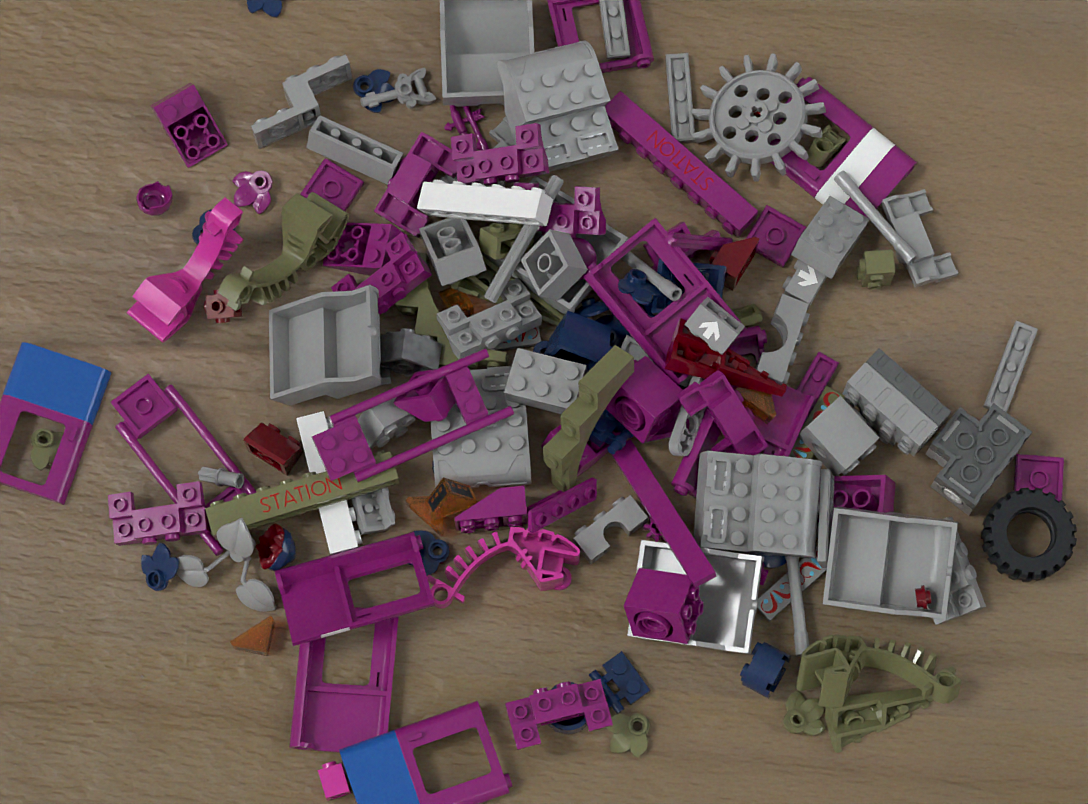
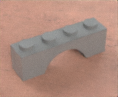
[755,294,810,385]

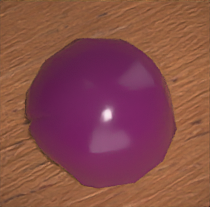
[136,181,173,216]

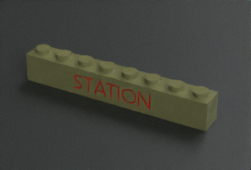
[205,450,400,540]

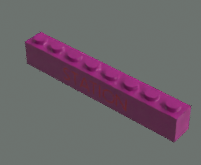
[605,91,758,237]

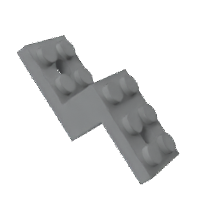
[251,54,352,149]

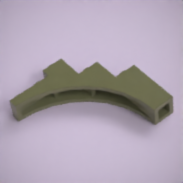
[395,252,509,368]
[543,345,634,491]

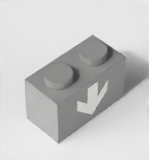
[782,259,827,310]
[685,297,745,354]

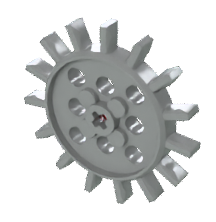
[691,54,826,182]

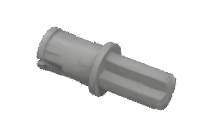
[198,467,244,489]

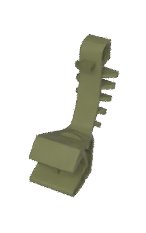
[218,192,349,311]
[796,635,962,707]

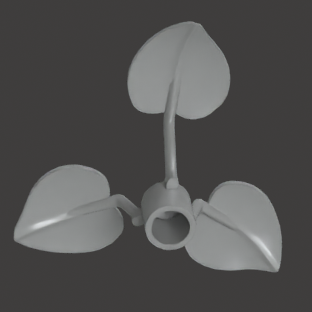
[177,518,277,612]

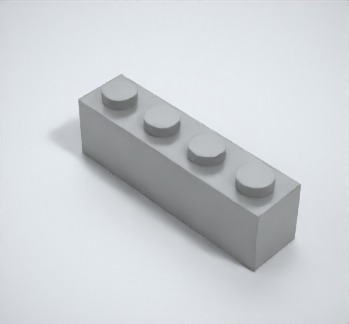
[306,115,403,185]

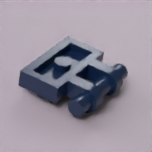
[589,409,634,454]
[589,651,650,714]

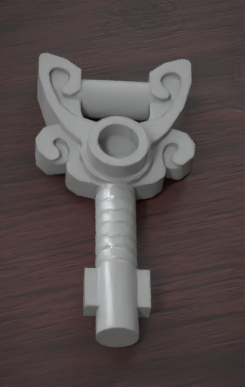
[360,68,436,109]

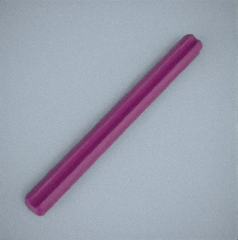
[665,233,733,251]

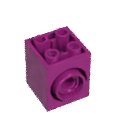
[605,355,683,444]
[624,568,704,644]

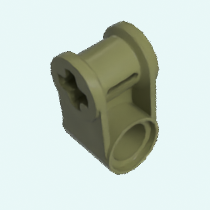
[807,125,847,167]

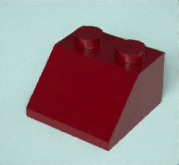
[709,237,760,291]
[243,422,303,476]

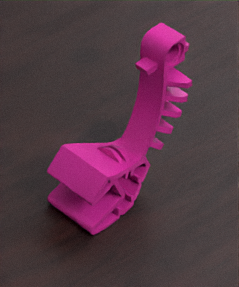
[127,197,243,343]
[427,527,580,609]

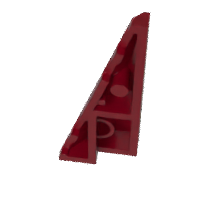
[665,318,787,397]

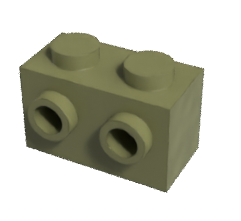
[479,223,534,260]
[856,250,895,290]

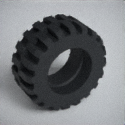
[981,488,1077,582]

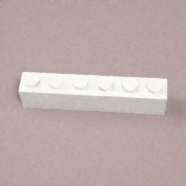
[417,180,553,226]
[296,411,362,555]

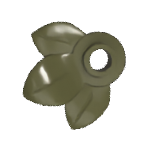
[30,429,71,470]
[783,691,825,736]
[605,714,650,757]

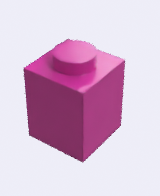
[318,761,351,801]

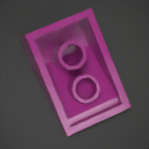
[817,475,896,523]

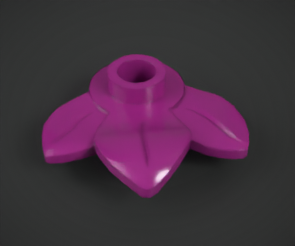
[232,171,273,214]

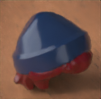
[255,523,296,571]

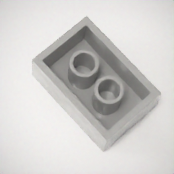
[791,196,870,279]
[419,218,486,286]
[504,348,588,414]

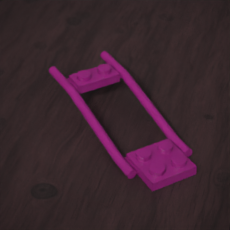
[311,348,514,482]
[111,374,257,556]

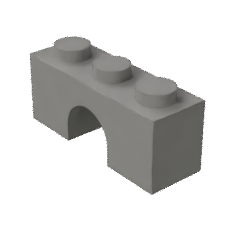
[573,495,648,565]

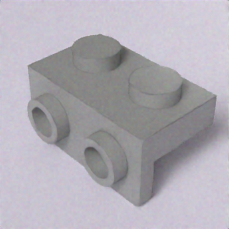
[351,488,395,535]

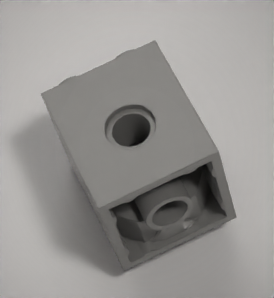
[798,395,879,476]

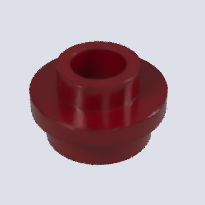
[915,585,932,610]

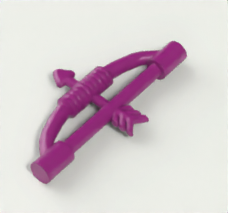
[444,105,490,151]

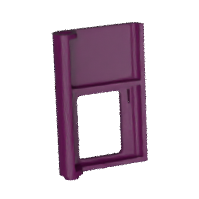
[671,385,815,498]

